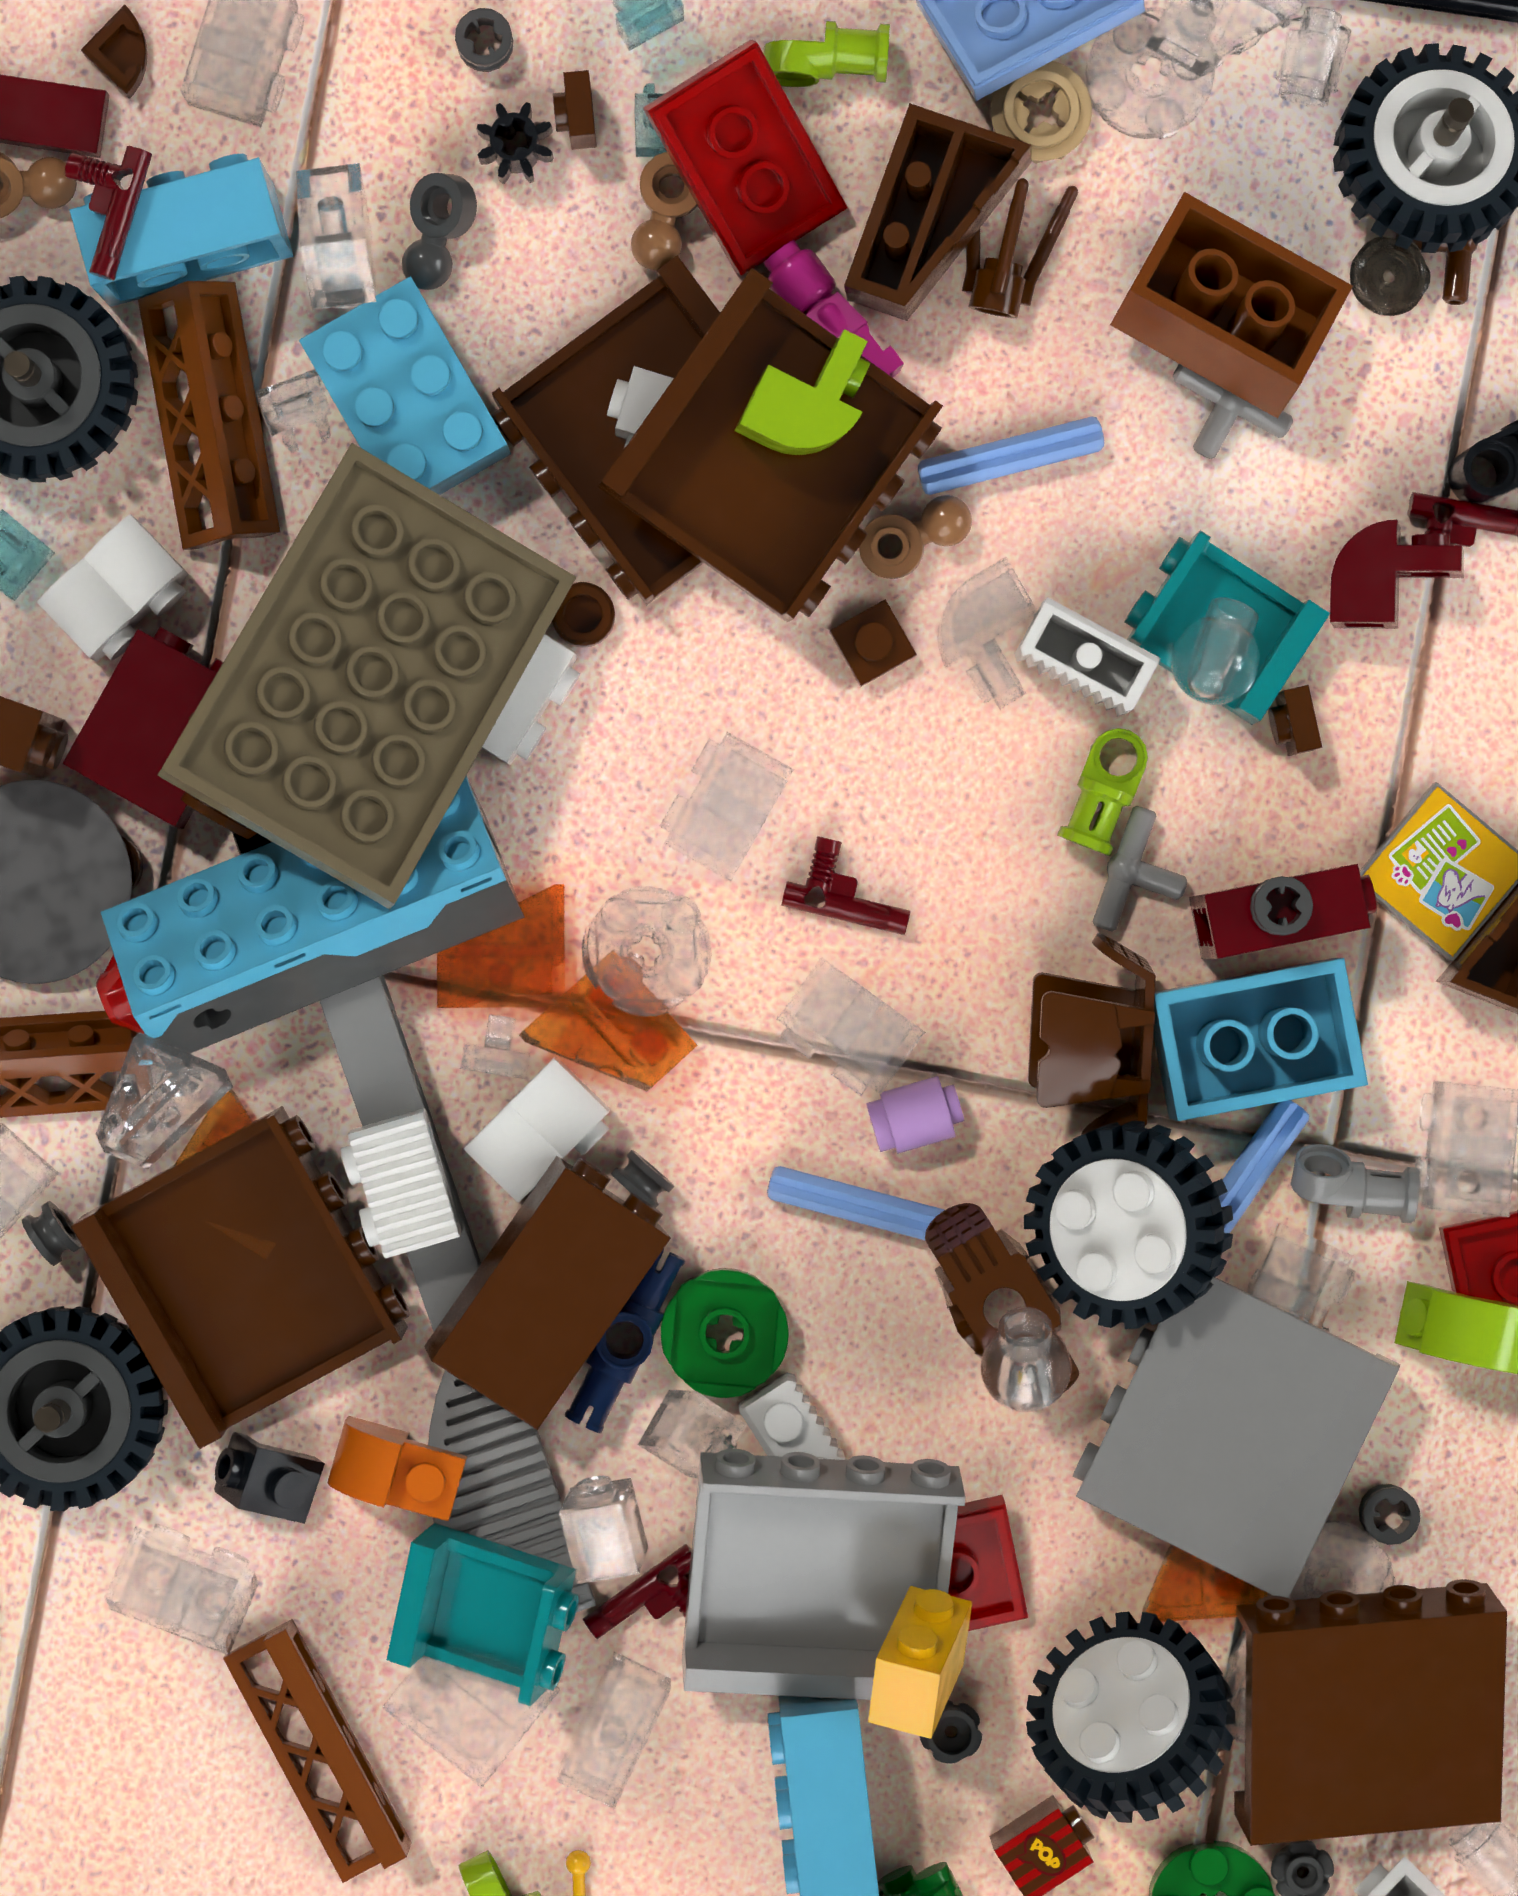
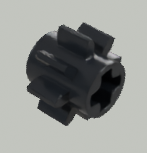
[476,102,554,184]

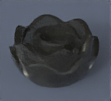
[1349,237,1431,316]

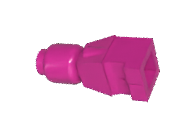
[764,240,904,378]

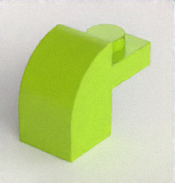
[735,329,870,455]
[1394,1281,1518,1374]

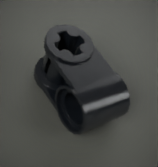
[1448,420,1518,504]

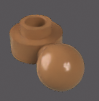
[0,152,77,218]
[631,152,698,270]
[859,495,972,579]

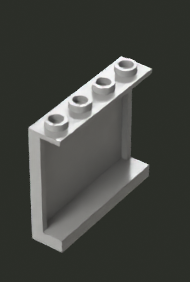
[1073,1277,1400,1598]
[682,1448,966,1700]

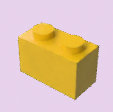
[868,1586,972,1739]

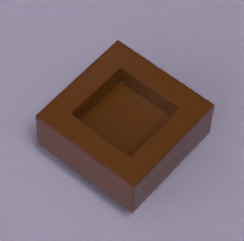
[553,70,597,150]
[829,599,917,688]
[1268,685,1322,756]

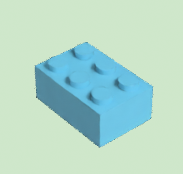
[69,154,294,307]
[299,276,511,495]
[1153,958,1368,1121]
[767,1696,879,1896]

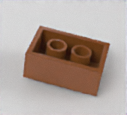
[1110,192,1353,419]

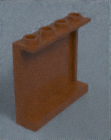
[491,255,720,606]
[598,268,943,622]
[71,1106,410,1450]
[1234,1579,1507,1846]

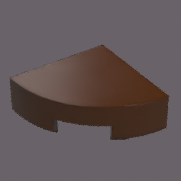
[81,4,148,99]

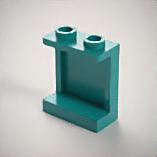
[1124,530,1330,725]
[386,1523,579,1706]

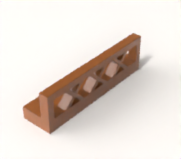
[138,281,280,550]
[0,1011,155,1118]
[223,1619,412,1883]

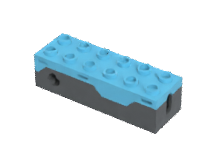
[96,775,524,1063]

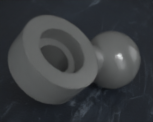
[402,173,477,290]

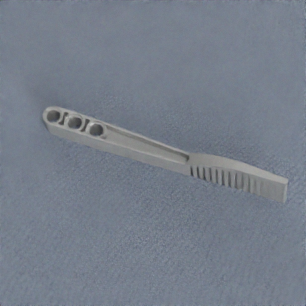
[320,975,597,1613]

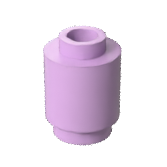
[866,1076,964,1154]

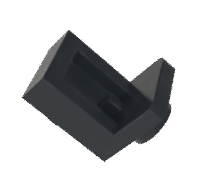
[214,1432,325,1524]

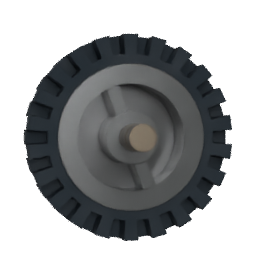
[0,276,138,482]
[0,1306,168,1511]

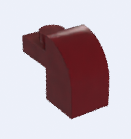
[1330,519,1464,629]

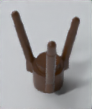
[962,178,1078,318]

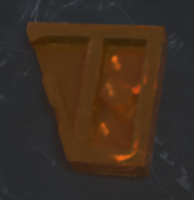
[519,951,698,1091]

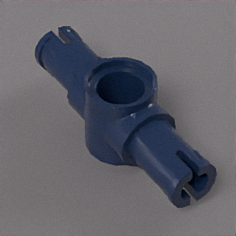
[564,1249,685,1433]

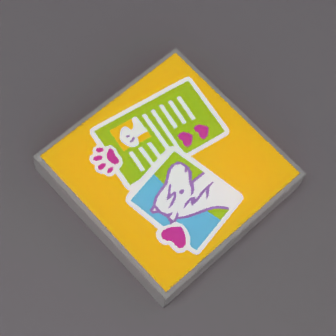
[1359,782,1518,961]

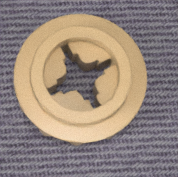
[990,61,1092,164]

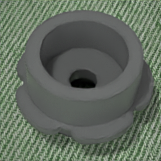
[920,1700,982,1764]
[1271,1840,1334,1896]

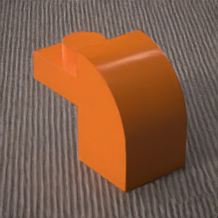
[327,1416,468,1521]

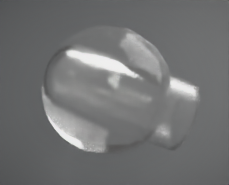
[1171,597,1260,705]
[980,1307,1072,1412]

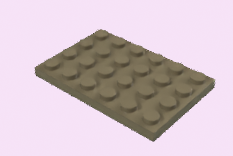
[157,443,576,910]

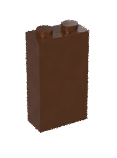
[424,1156,671,1430]

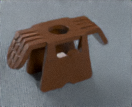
[1028,933,1156,1135]
[925,1203,1079,1407]

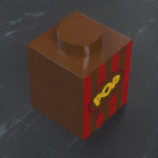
[989,1795,1095,1896]

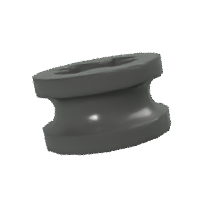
[455,8,514,72]
[1250,876,1313,936]
[611,1150,674,1208]
[22,1201,82,1266]
[1358,1484,1420,1545]

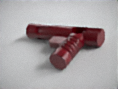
[65,146,152,281]
[1407,492,1518,547]
[781,836,910,935]
[583,1544,692,1639]

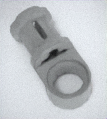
[1291,1144,1420,1224]

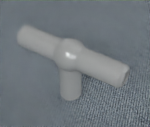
[1173,364,1293,459]
[1092,806,1187,932]

